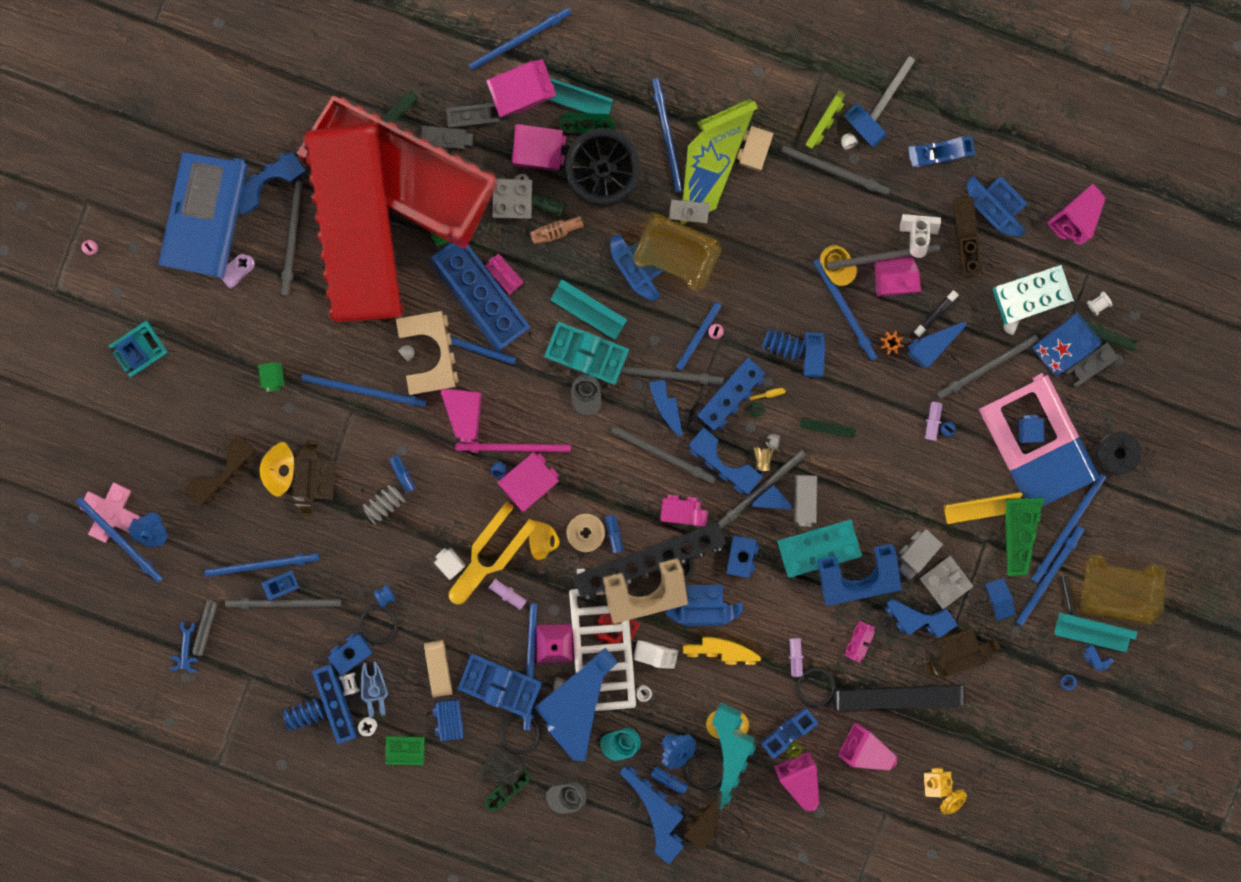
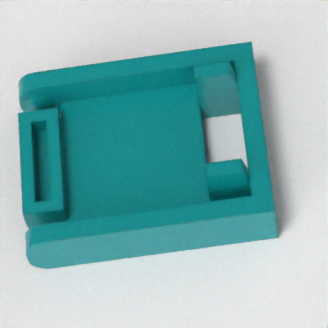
[109,321,169,378]

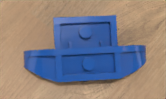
[967,175,1028,237]
[611,233,666,301]
[666,585,743,627]

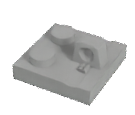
[919,555,973,609]

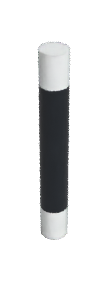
[914,290,959,337]

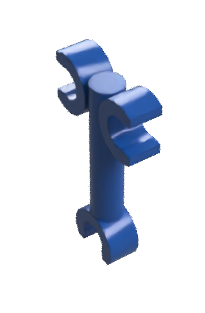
[169,621,198,672]

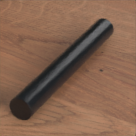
[1061,576,1077,617]

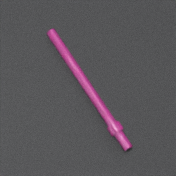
[456,441,571,453]

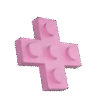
[79,482,141,543]

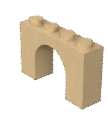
[396,311,459,395]
[603,559,688,624]

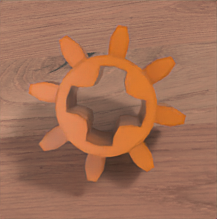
[880,331,904,354]

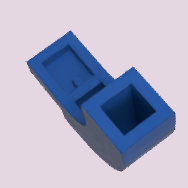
[908,136,975,167]

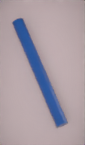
[676,302,722,371]
[451,337,516,365]

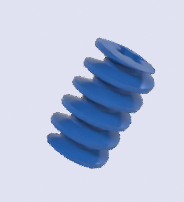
[762,327,805,361]
[283,698,326,732]

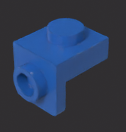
[1083,645,1114,671]

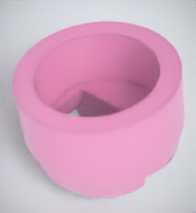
[82,240,98,256]
[708,324,724,339]

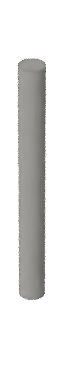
[870,56,915,121]

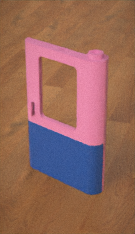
[979,373,1100,506]

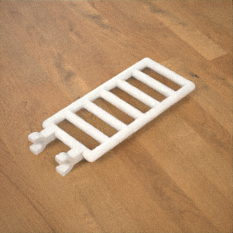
[569,569,636,711]

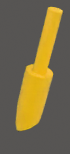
[749,388,786,400]

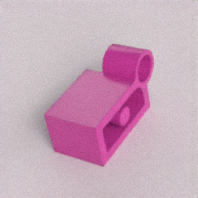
[660,494,708,526]

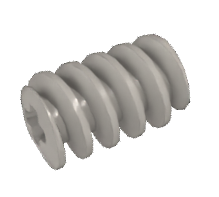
[363,485,406,525]

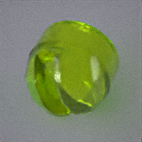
[786,742,802,758]

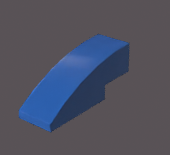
[649,380,682,436]

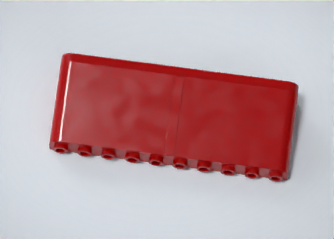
[297,96,497,249]
[304,122,404,323]

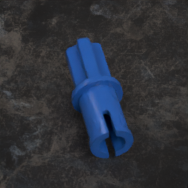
[390,455,416,493]
[605,514,624,553]
[651,767,688,796]

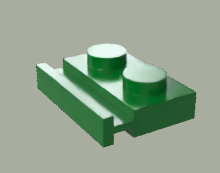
[385,736,425,765]

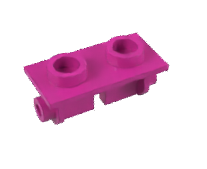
[485,253,524,295]
[845,621,875,662]

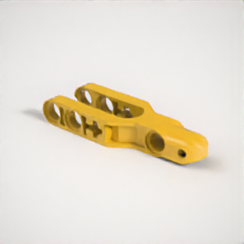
[449,501,537,605]

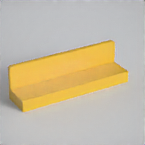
[943,492,1023,524]

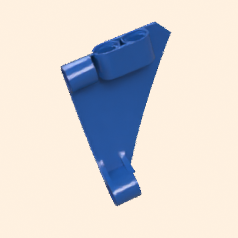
[534,648,617,761]

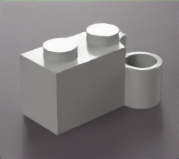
[898,529,943,580]

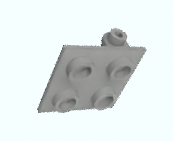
[493,179,532,219]

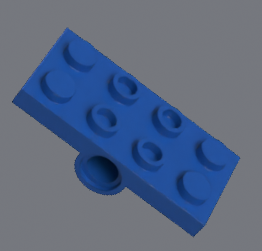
[457,654,543,718]

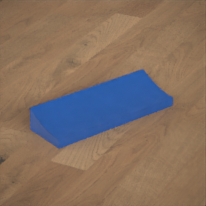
[428,243,531,352]

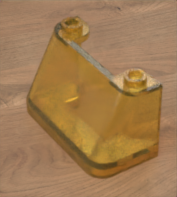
[632,212,722,291]
[1080,555,1166,624]

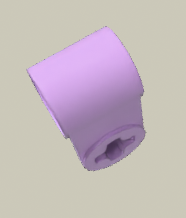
[221,254,255,289]

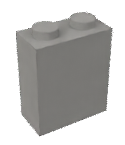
[794,475,817,526]

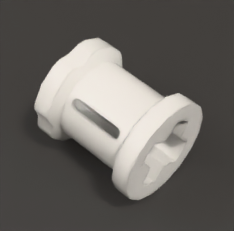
[1087,292,1113,316]
[338,672,360,696]
[358,717,377,736]

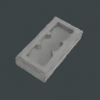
[669,199,710,223]

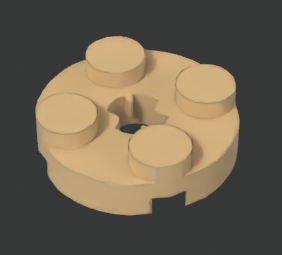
[567,514,605,552]

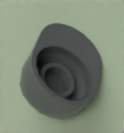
[571,374,602,415]
[546,782,587,814]

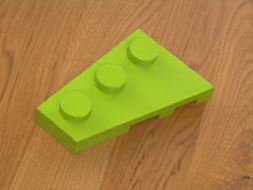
[806,91,846,148]

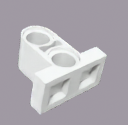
[900,214,941,258]
[633,640,679,669]

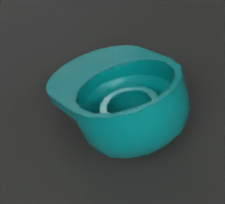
[600,728,641,761]

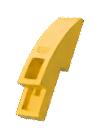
[683,637,760,665]

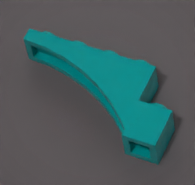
[712,702,756,810]

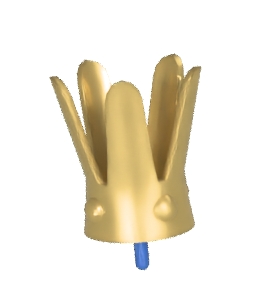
[754,447,774,476]

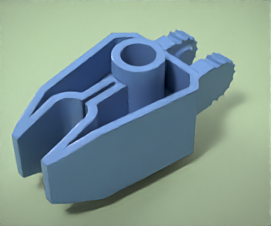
[361,662,388,717]

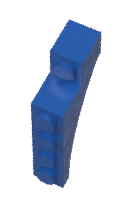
[620,765,684,864]

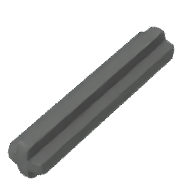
[192,600,217,656]

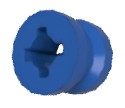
[374,584,396,608]

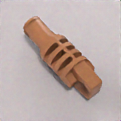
[530,216,584,245]

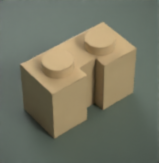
[737,126,773,172]

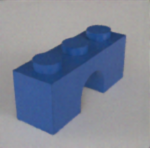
[760,706,819,759]

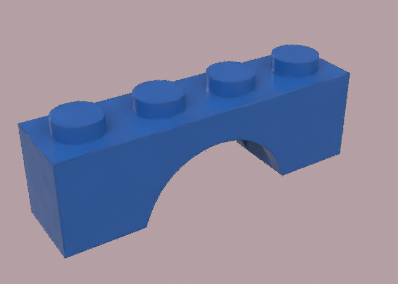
[239,152,308,216]
[688,428,763,494]

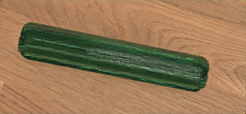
[799,418,856,438]

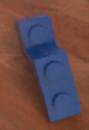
[885,599,957,638]

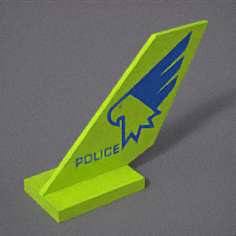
[680,99,757,225]

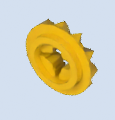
[940,790,967,815]

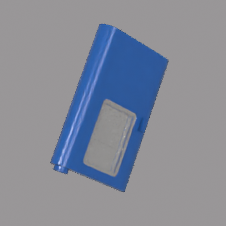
[158,152,248,278]

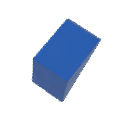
[115,335,149,370]
[752,485,792,509]
[261,570,299,601]
[985,578,1015,620]

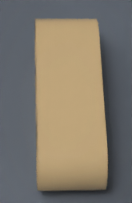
[424,640,452,698]

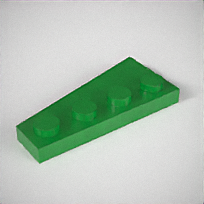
[1005,497,1045,576]

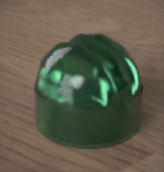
[749,402,765,417]

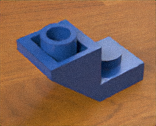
[843,103,887,148]
[803,332,825,377]

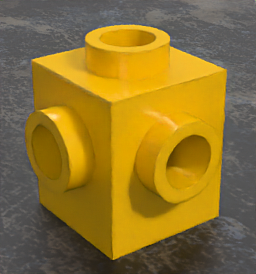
[924,768,952,797]

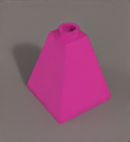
[536,624,575,664]
[838,722,897,770]
[774,751,819,811]

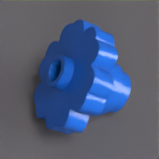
[128,512,168,547]
[661,734,696,769]

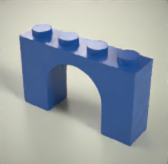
[817,544,901,606]

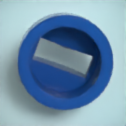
[940,422,956,437]
[490,462,507,478]
[1061,675,1077,691]

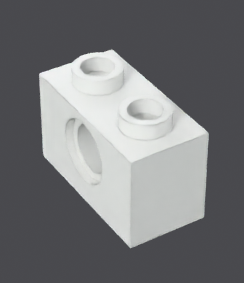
[434,548,466,580]

